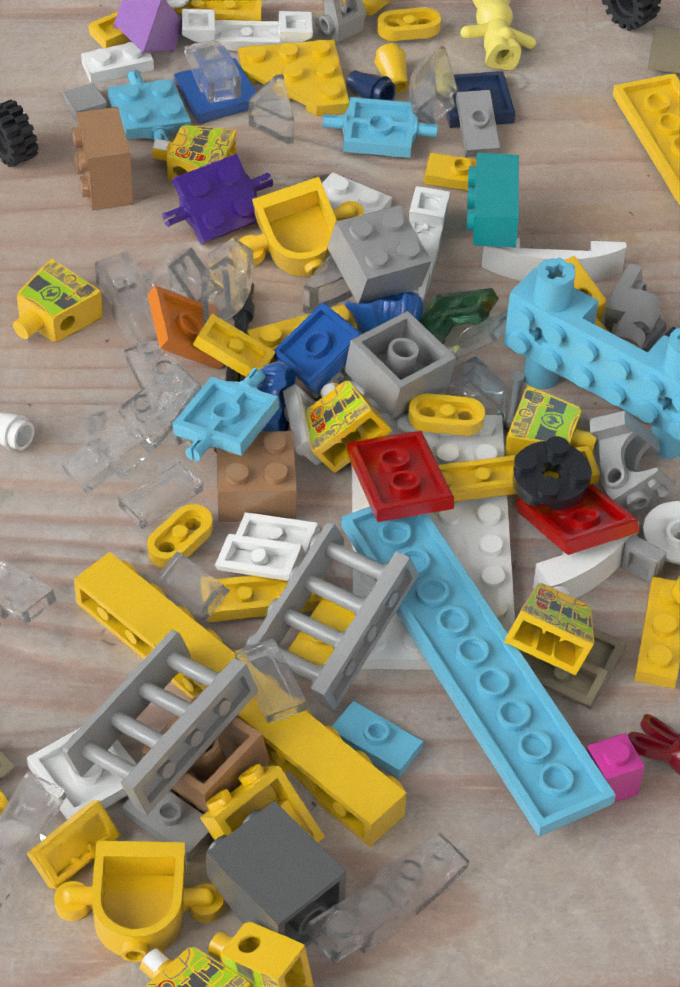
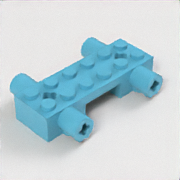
[504,257,680,458]

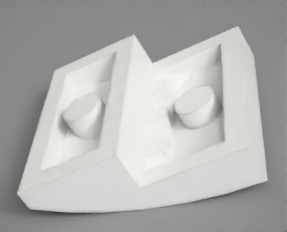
[215,512,320,581]

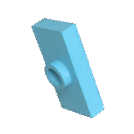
[332,701,423,778]

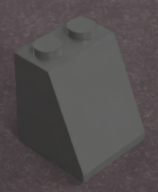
[206,801,346,948]

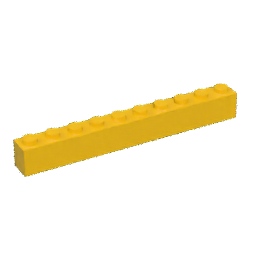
[74,552,407,847]

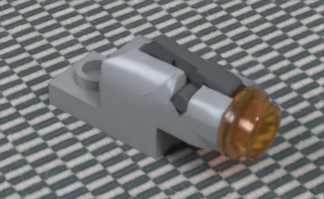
[604,263,666,352]

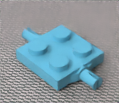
[108,69,191,141]
[323,97,438,158]
[172,368,279,462]

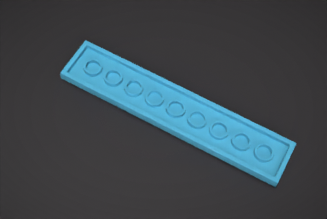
[341,506,616,837]

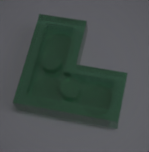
[419,288,499,344]

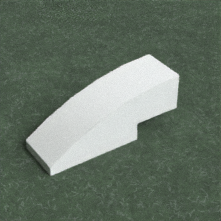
[533,518,640,599]

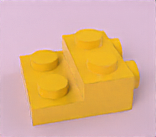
[200,764,325,843]

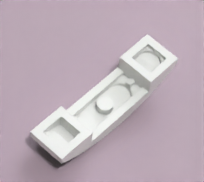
[182,9,313,51]
[394,186,450,302]
[482,238,627,282]

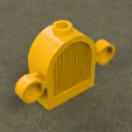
[236,177,364,278]
[54,841,224,963]

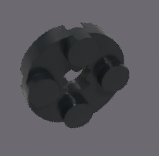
[513,436,592,511]

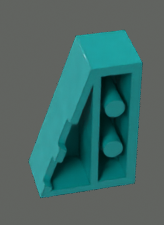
[466,153,519,248]

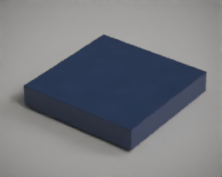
[438,71,516,128]

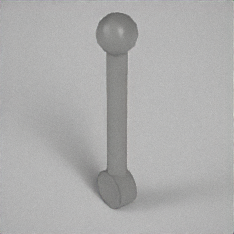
[503,370,525,430]

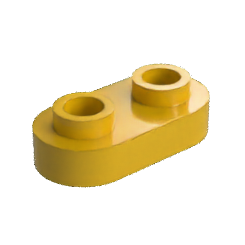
[377,7,441,42]
[408,393,485,436]
[147,504,213,568]

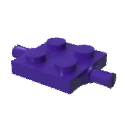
[162,154,273,245]

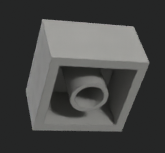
[327,205,432,304]
[344,311,457,418]

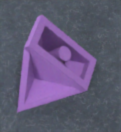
[113,0,182,52]

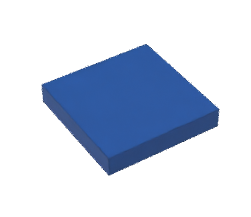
[174,58,260,124]
[273,302,362,394]

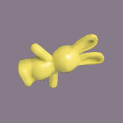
[460,0,536,71]

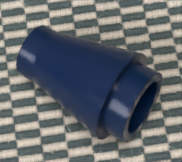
[346,70,396,101]

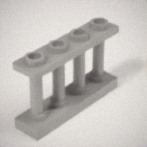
[243,521,419,712]
[62,630,259,815]

